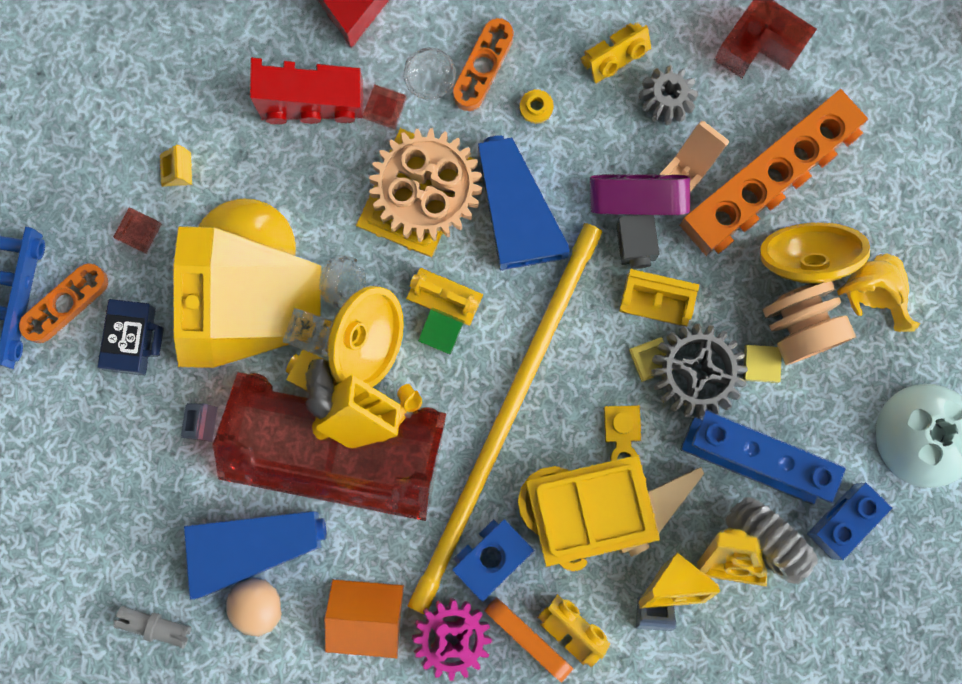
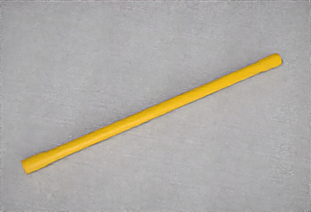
[407,223,603,615]

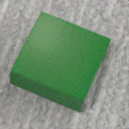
[418,308,465,355]

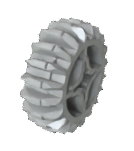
[651,324,748,419]
[726,497,818,584]

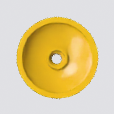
[198,199,296,255]
[760,222,870,284]
[327,286,404,387]

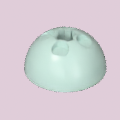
[876,384,962,488]

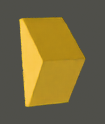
[638,552,720,608]

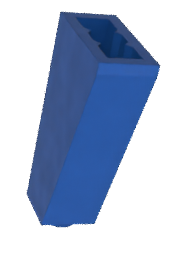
[478,135,570,271]
[184,511,327,600]

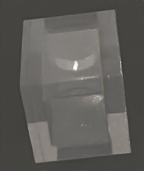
[283,308,333,357]

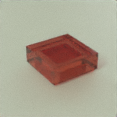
[363,84,407,130]
[113,207,162,254]

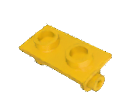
[580,22,652,84]
[406,268,483,326]
[538,594,610,667]

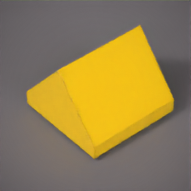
[160,145,192,187]

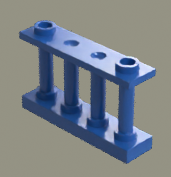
[0,227,45,369]
[680,410,846,505]

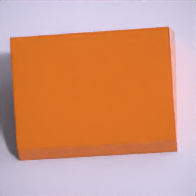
[325,579,404,658]

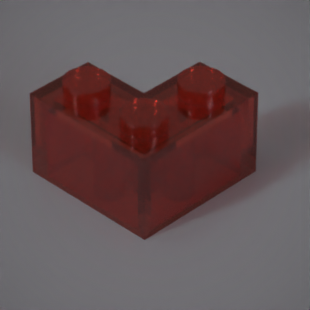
[714,0,817,79]

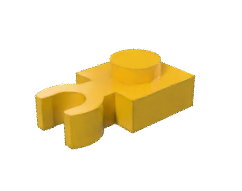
[604,405,642,461]

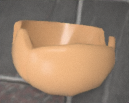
[226,578,282,637]

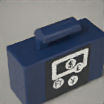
[97,299,164,376]

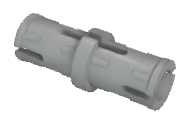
[114,605,191,649]

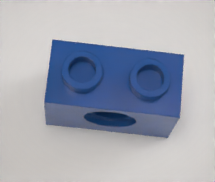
[807,482,892,560]
[452,519,535,602]

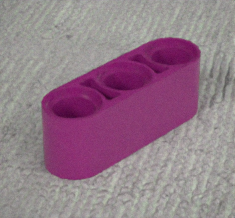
[590,174,690,215]

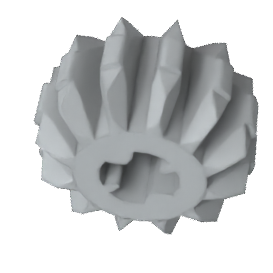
[639,64,698,126]

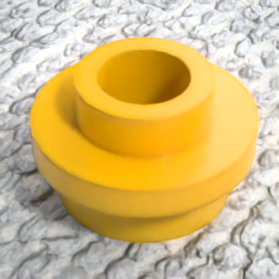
[519,89,554,124]

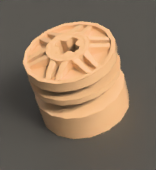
[762,281,856,365]

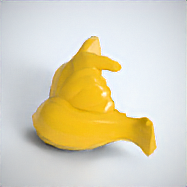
[837,253,920,332]

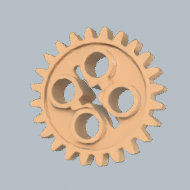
[369,128,482,242]

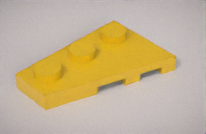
[697,529,767,587]

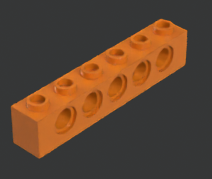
[679,89,868,256]

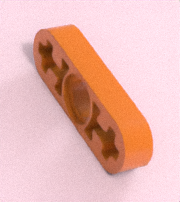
[453,18,514,111]
[19,263,108,343]
[484,597,574,683]

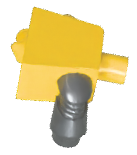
[305,359,422,448]

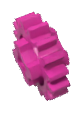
[412,598,492,681]

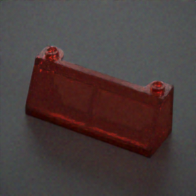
[213,372,447,521]

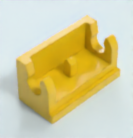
[619,269,700,327]

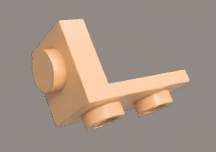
[659,121,729,193]

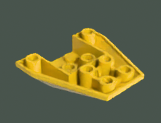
[174,226,321,368]

